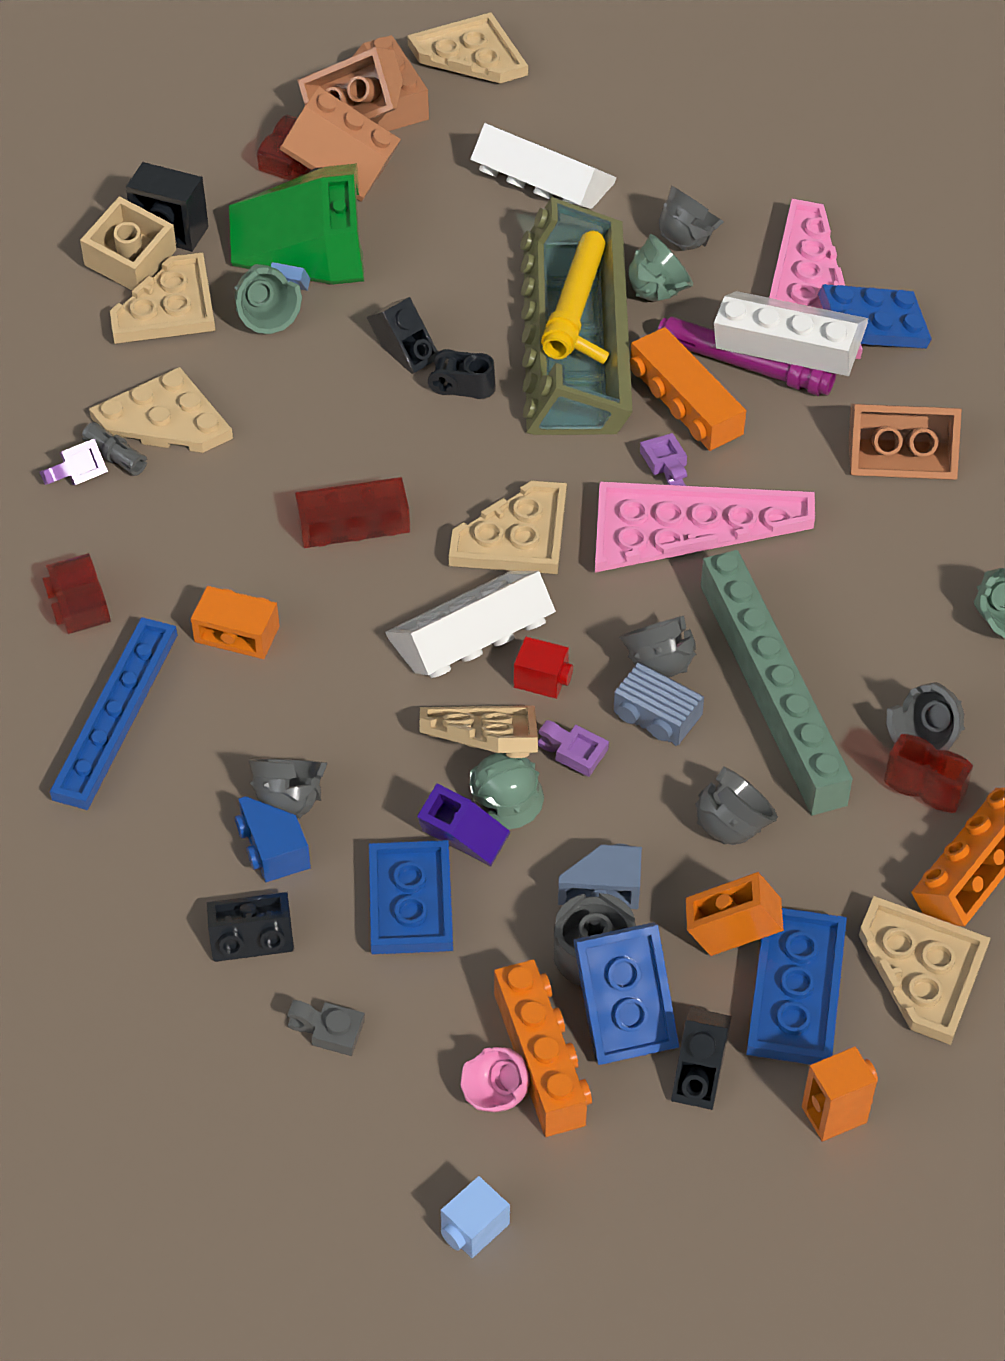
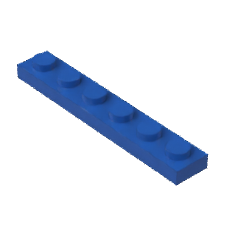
[50,617,178,810]

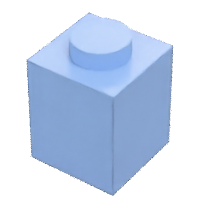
[441,1176,510,1258]

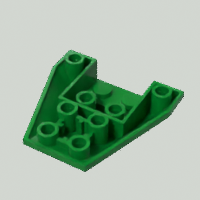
[229,163,364,285]

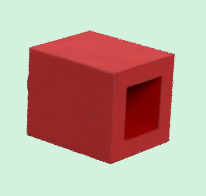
[514,636,573,699]

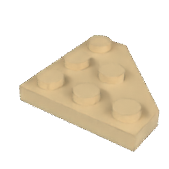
[407,12,528,83]
[110,252,215,344]
[89,367,233,453]
[449,481,567,574]
[420,706,538,758]
[859,896,991,1045]

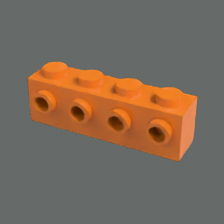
[630,327,746,451]
[911,787,1005,927]
[494,959,592,1137]

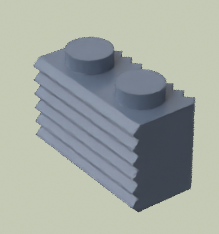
[614,662,704,746]

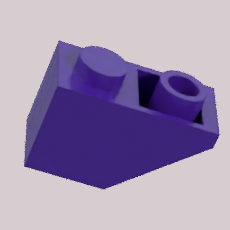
[417,783,510,866]

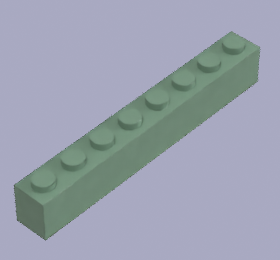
[701,550,853,816]

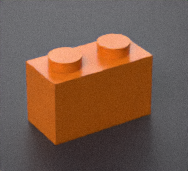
[191,586,280,659]
[686,872,784,956]
[802,1046,878,1142]

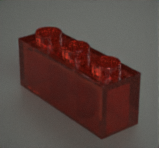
[295,477,410,548]

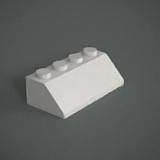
[470,123,617,209]
[714,291,868,376]
[385,571,556,678]

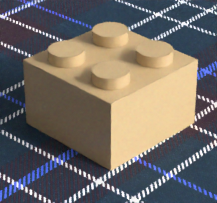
[80,196,177,290]

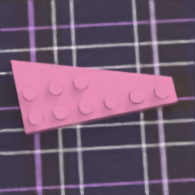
[769,199,863,359]
[595,482,815,573]

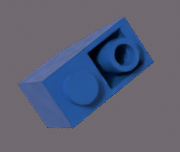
[235,796,311,883]

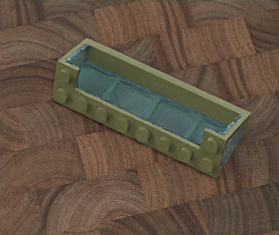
[520,197,633,435]

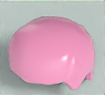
[460,1047,530,1113]

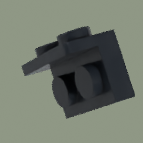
[207,892,294,962]

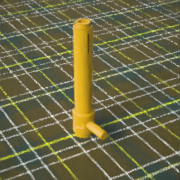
[541,230,609,364]

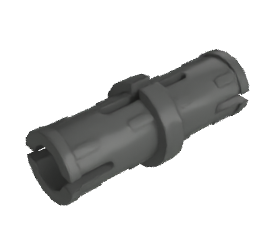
[82,422,147,476]

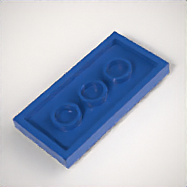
[746,908,847,1065]

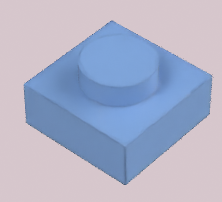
[271,262,310,291]

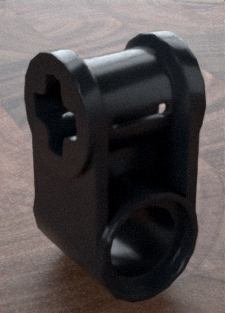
[427,349,496,399]

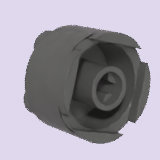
[553,893,636,987]

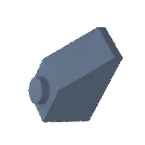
[558,844,642,909]

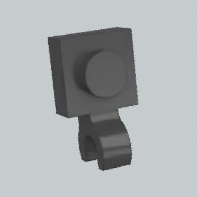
[288,1000,365,1056]

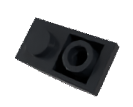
[367,297,438,374]
[671,1008,732,1110]

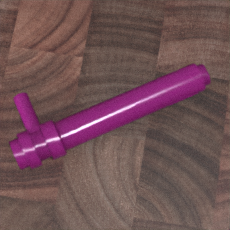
[658,316,837,396]

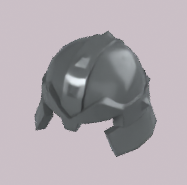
[659,185,724,251]
[619,615,697,678]
[886,682,965,759]
[248,759,327,819]
[695,766,778,845]

